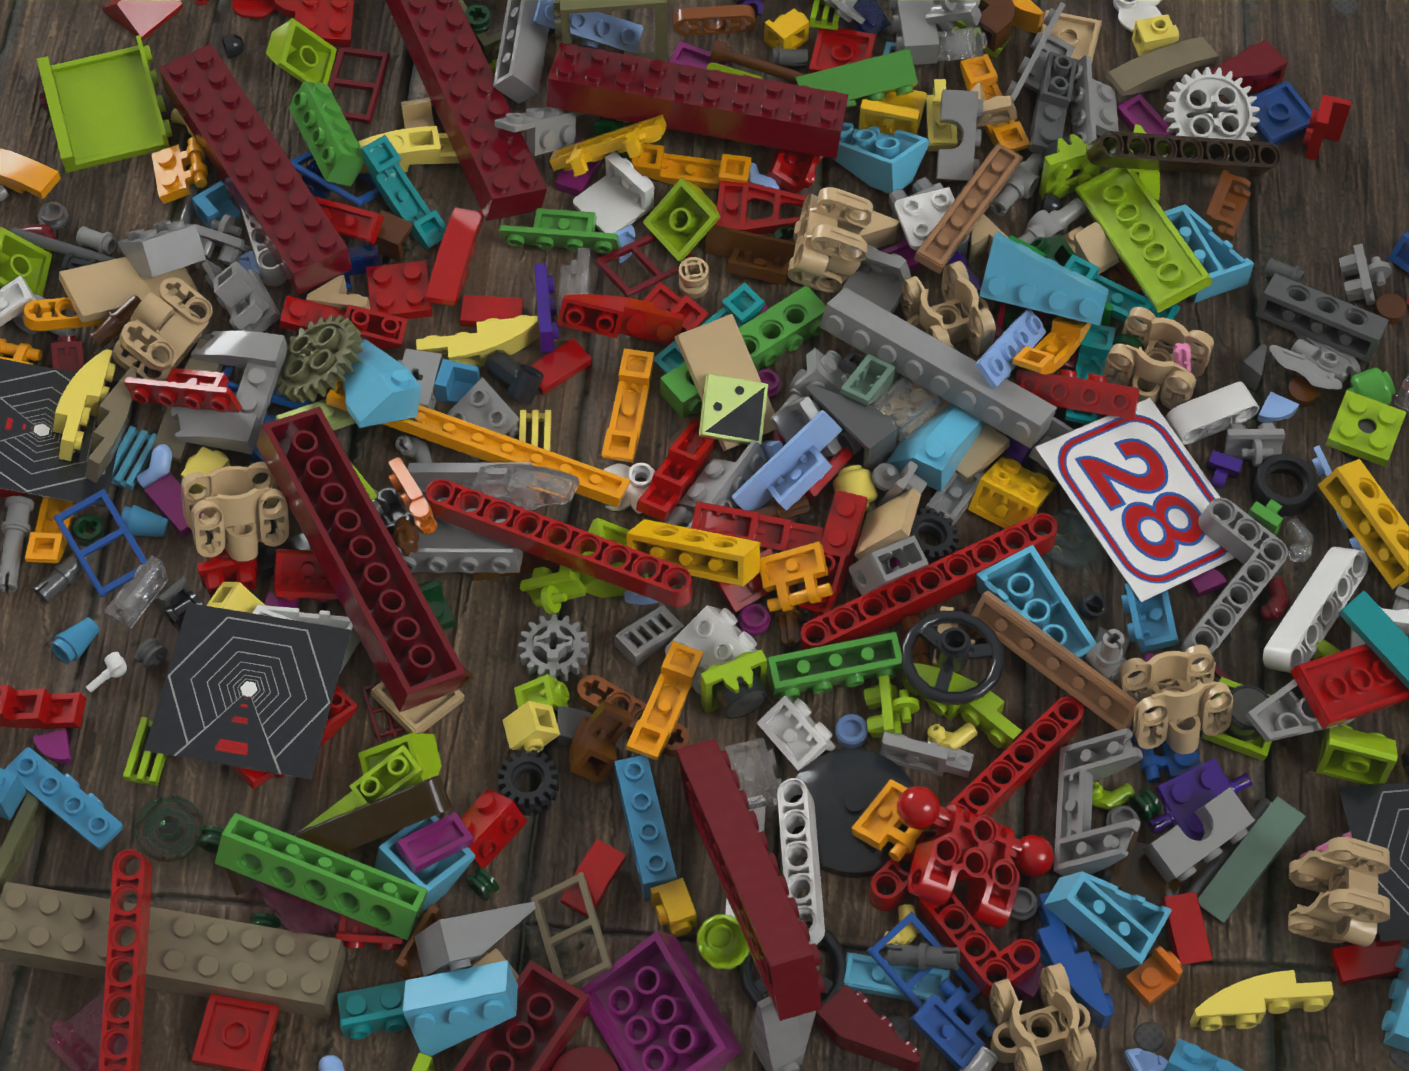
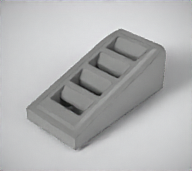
[614,605,685,667]

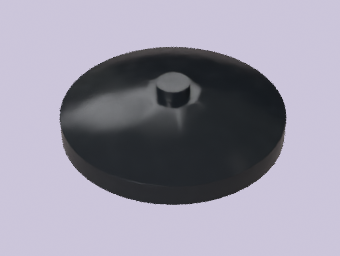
[789,749,914,878]

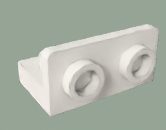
[757,696,836,772]

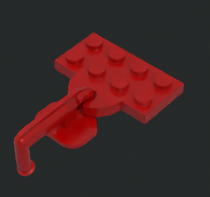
[194,0,355,47]

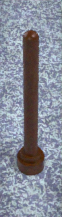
[709,40,806,84]

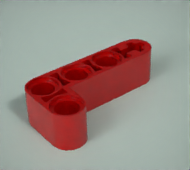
[917,892,1040,998]

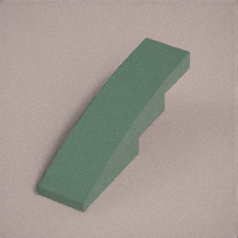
[840,354,902,406]
[1198,796,1306,924]

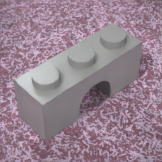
[936,89,983,183]
[1142,787,1255,883]

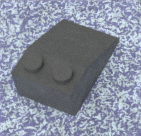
[805,384,898,473]

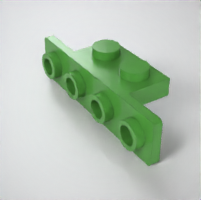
[499,208,621,254]

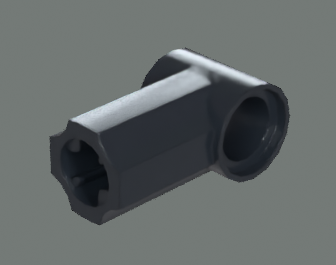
[484,350,544,405]

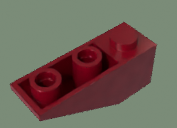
[1201,39,1288,96]
[815,985,921,1071]

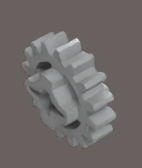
[518,613,589,681]

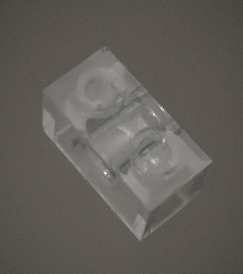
[937,27,987,61]

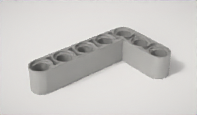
[1181,497,1288,664]

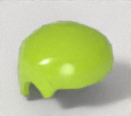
[697,914,750,970]

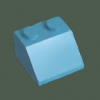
[375,815,476,913]

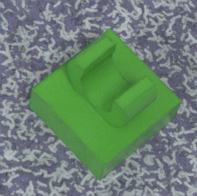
[1248,499,1283,536]

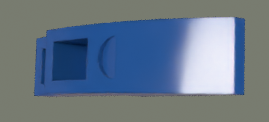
[1034,892,1114,1028]

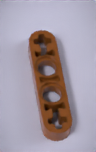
[577,675,689,757]

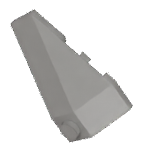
[1245,654,1356,742]
[751,997,816,1071]

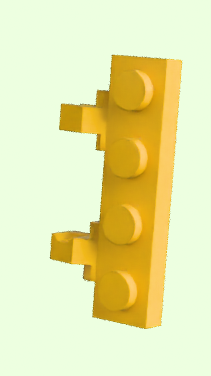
[549,114,667,177]

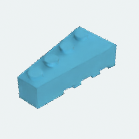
[979,231,1109,326]
[976,545,1097,666]

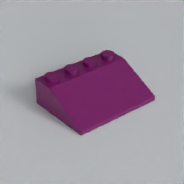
[580,931,743,1071]

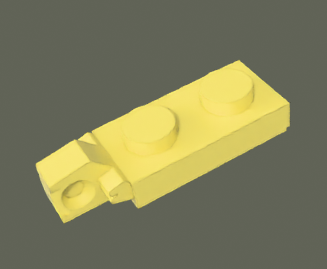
[925,79,958,151]

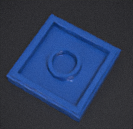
[1251,81,1312,146]

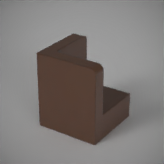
[369,210,413,262]

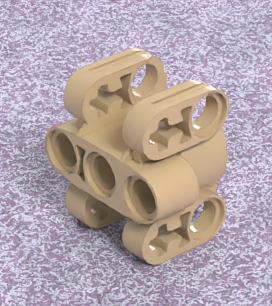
[787,187,873,293]
[900,261,996,355]
[112,277,213,381]
[1103,307,1214,410]
[181,462,289,561]
[1117,645,1233,754]
[1288,837,1390,947]
[989,963,1097,1071]

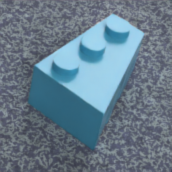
[403,960,518,1056]

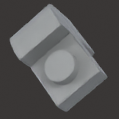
[213,261,270,331]

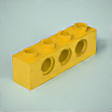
[1318,459,1409,589]
[627,519,760,587]

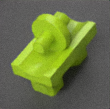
[520,565,587,614]
[864,675,920,738]

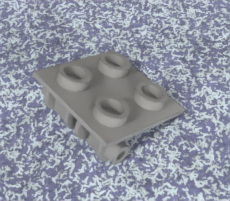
[447,377,520,463]

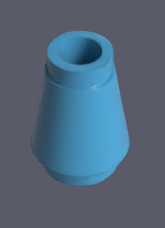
[119,505,169,537]
[51,617,100,664]

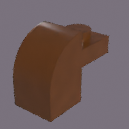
[972,0,1015,52]
[569,700,632,784]

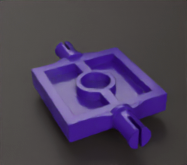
[1148,758,1253,841]

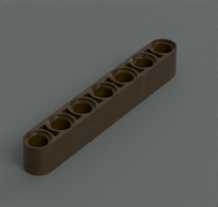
[1086,131,1281,177]
[224,775,452,895]

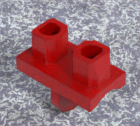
[197,549,261,597]

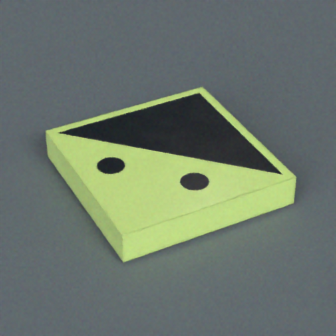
[699,373,768,445]

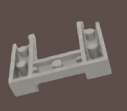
[171,331,288,454]
[1054,728,1143,876]

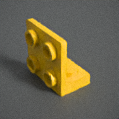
[859,90,927,135]
[968,457,1057,529]

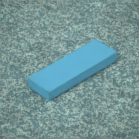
[844,952,950,1004]

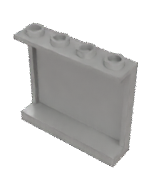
[397,462,538,574]

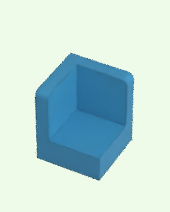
[192,181,241,231]
[434,359,480,405]

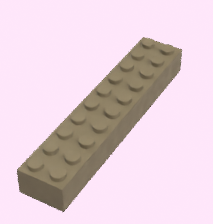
[0,882,346,1019]

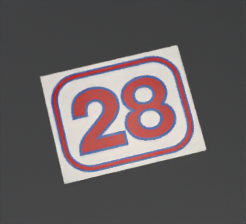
[1035,398,1246,602]

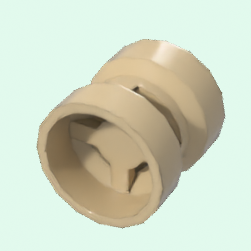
[679,257,709,299]

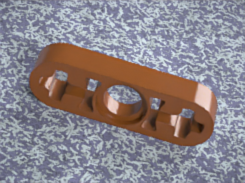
[673,4,756,36]

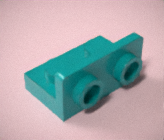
[337,981,408,1039]

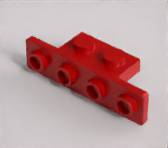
[124,368,242,413]
[1015,369,1140,419]

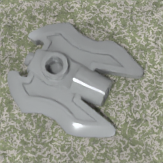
[1269,332,1361,389]

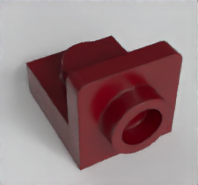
[51,336,85,373]

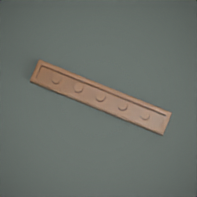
[914,143,1023,274]
[971,591,1139,730]

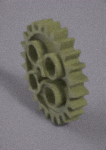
[275,315,364,404]

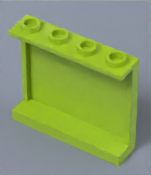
[37,35,173,173]

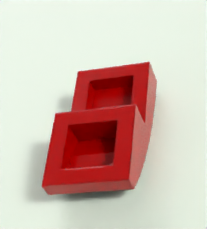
[643,282,709,333]
[560,839,626,918]

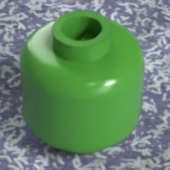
[1346,367,1396,405]

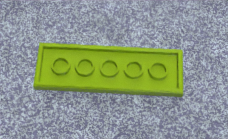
[1074,168,1213,313]

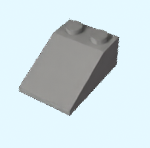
[414,902,536,977]

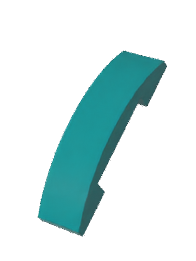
[360,135,447,250]
[1064,254,1180,324]
[654,282,765,374]
[1065,324,1116,424]

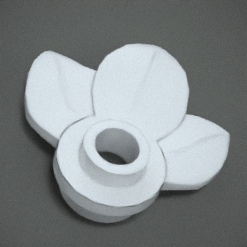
[1113,0,1162,32]
[604,463,655,514]

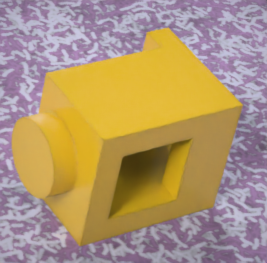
[764,8,809,49]
[650,878,697,937]

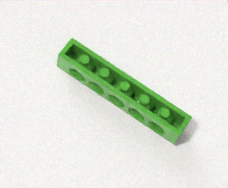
[660,285,826,419]
[215,813,428,940]

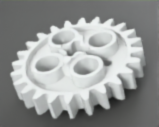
[1164,67,1260,155]

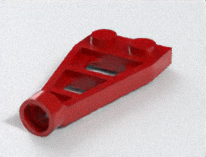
[715,180,807,235]

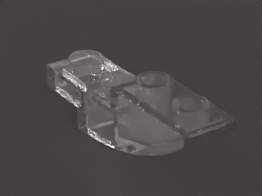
[458,464,580,510]

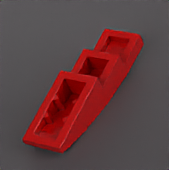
[425,208,484,306]
[636,419,718,522]
[691,501,824,553]
[0,684,86,729]

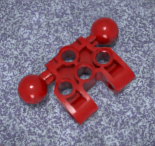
[896,786,1054,929]

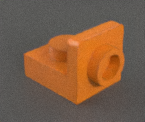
[1124,945,1183,1007]

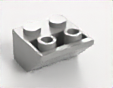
[117,220,206,277]

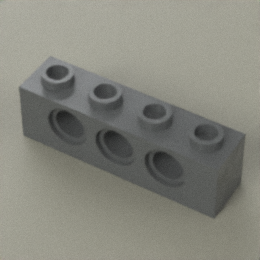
[1255,273,1389,363]

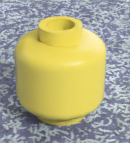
[833,465,878,511]

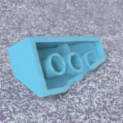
[832,122,929,194]
[342,339,422,428]
[886,403,987,492]

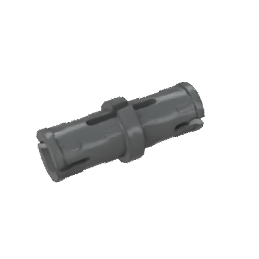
[33,545,95,604]
[887,943,960,971]

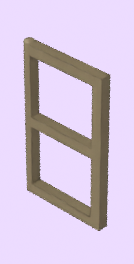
[531,872,612,986]

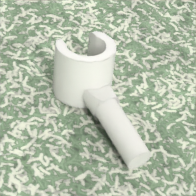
[86,652,127,693]

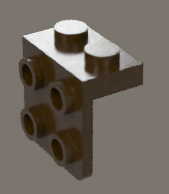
[1103,827,1181,907]

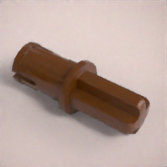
[89,295,142,348]
[748,495,810,519]
[393,516,419,556]
[775,586,801,648]

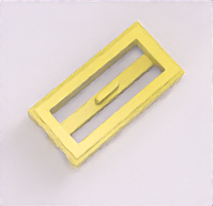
[519,410,552,451]

